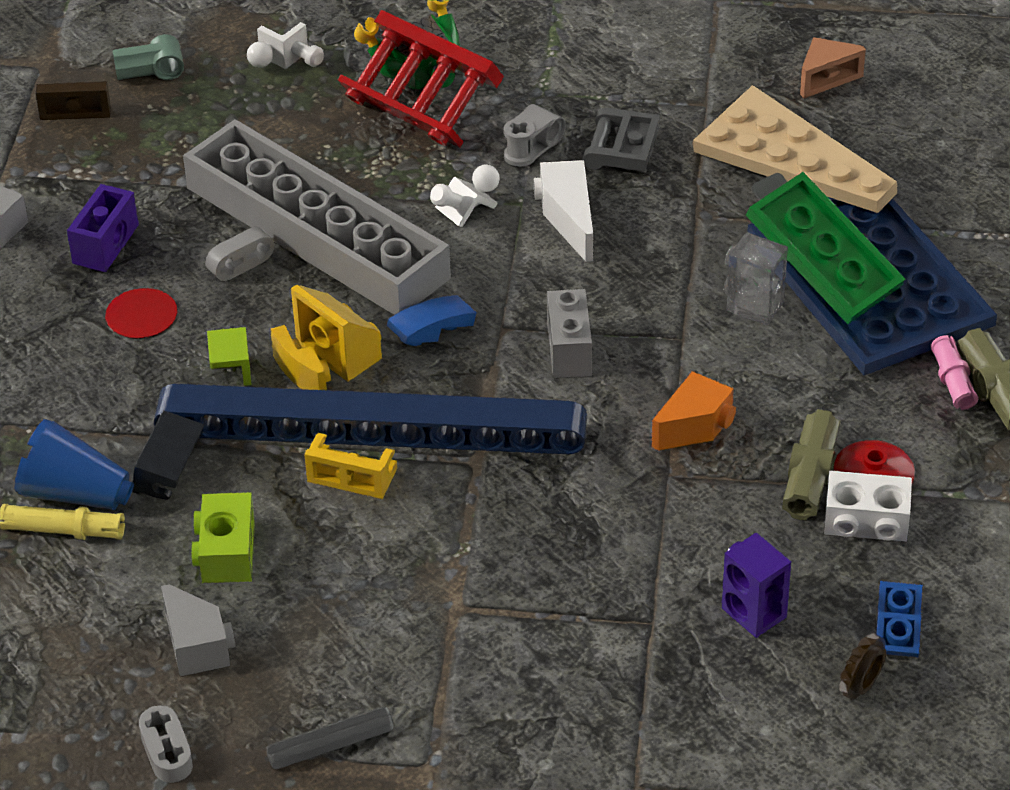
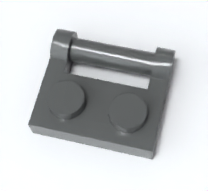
[582,108,660,172]

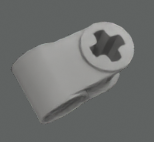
[503,104,566,167]

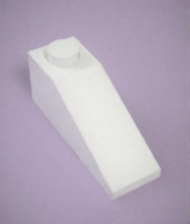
[534,160,593,262]

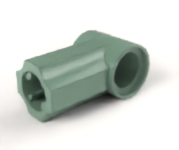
[112,34,184,80]

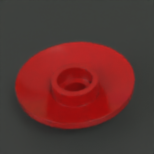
[833,440,915,483]

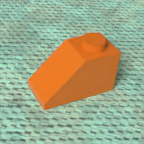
[652,371,736,451]

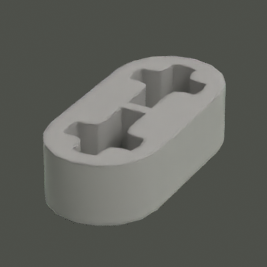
[205,227,275,281]
[139,705,193,783]

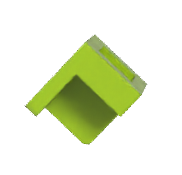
[207,327,252,386]

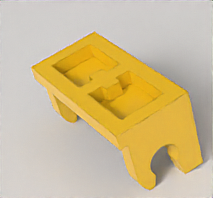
[304,433,398,499]

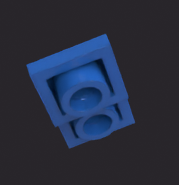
[387,295,477,346]
[876,581,923,657]

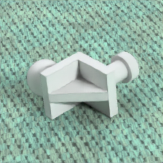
[247,22,324,69]
[430,165,500,227]

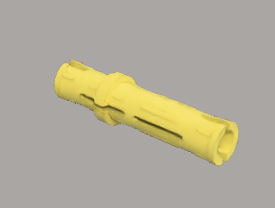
[0,504,125,540]

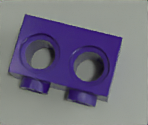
[722,532,791,638]

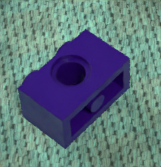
[67,184,139,272]

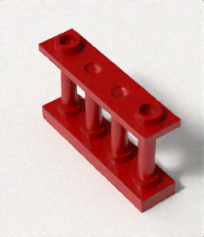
[338,10,504,148]

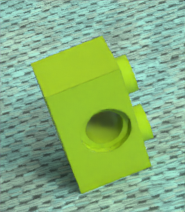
[191,492,255,583]

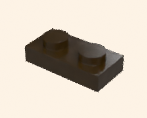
[35,81,111,120]

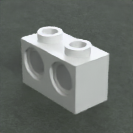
[824,471,912,542]

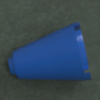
[14,419,134,510]

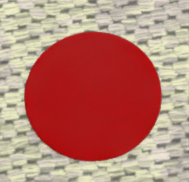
[105,288,177,338]

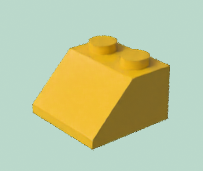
[291,285,382,382]

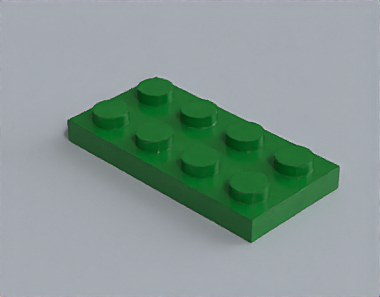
[746,172,906,324]

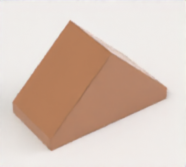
[800,37,866,98]

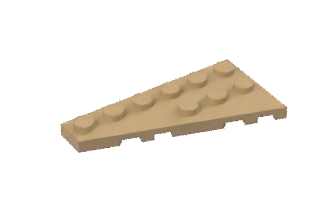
[693,85,897,213]

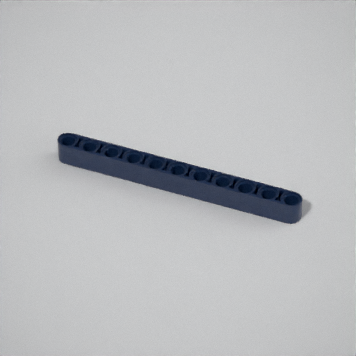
[153,384,587,454]

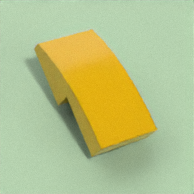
[270,325,331,390]

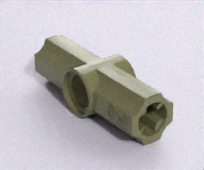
[957,328,1010,430]
[782,409,840,521]

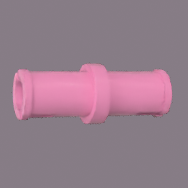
[931,335,978,410]

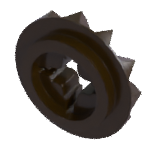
[839,633,886,700]

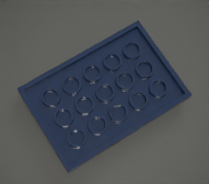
[747,197,997,375]

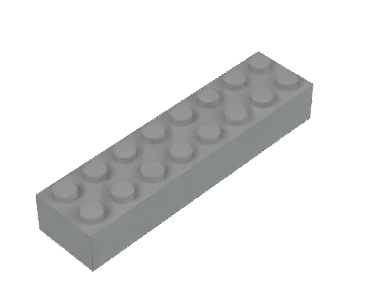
[183,119,451,315]

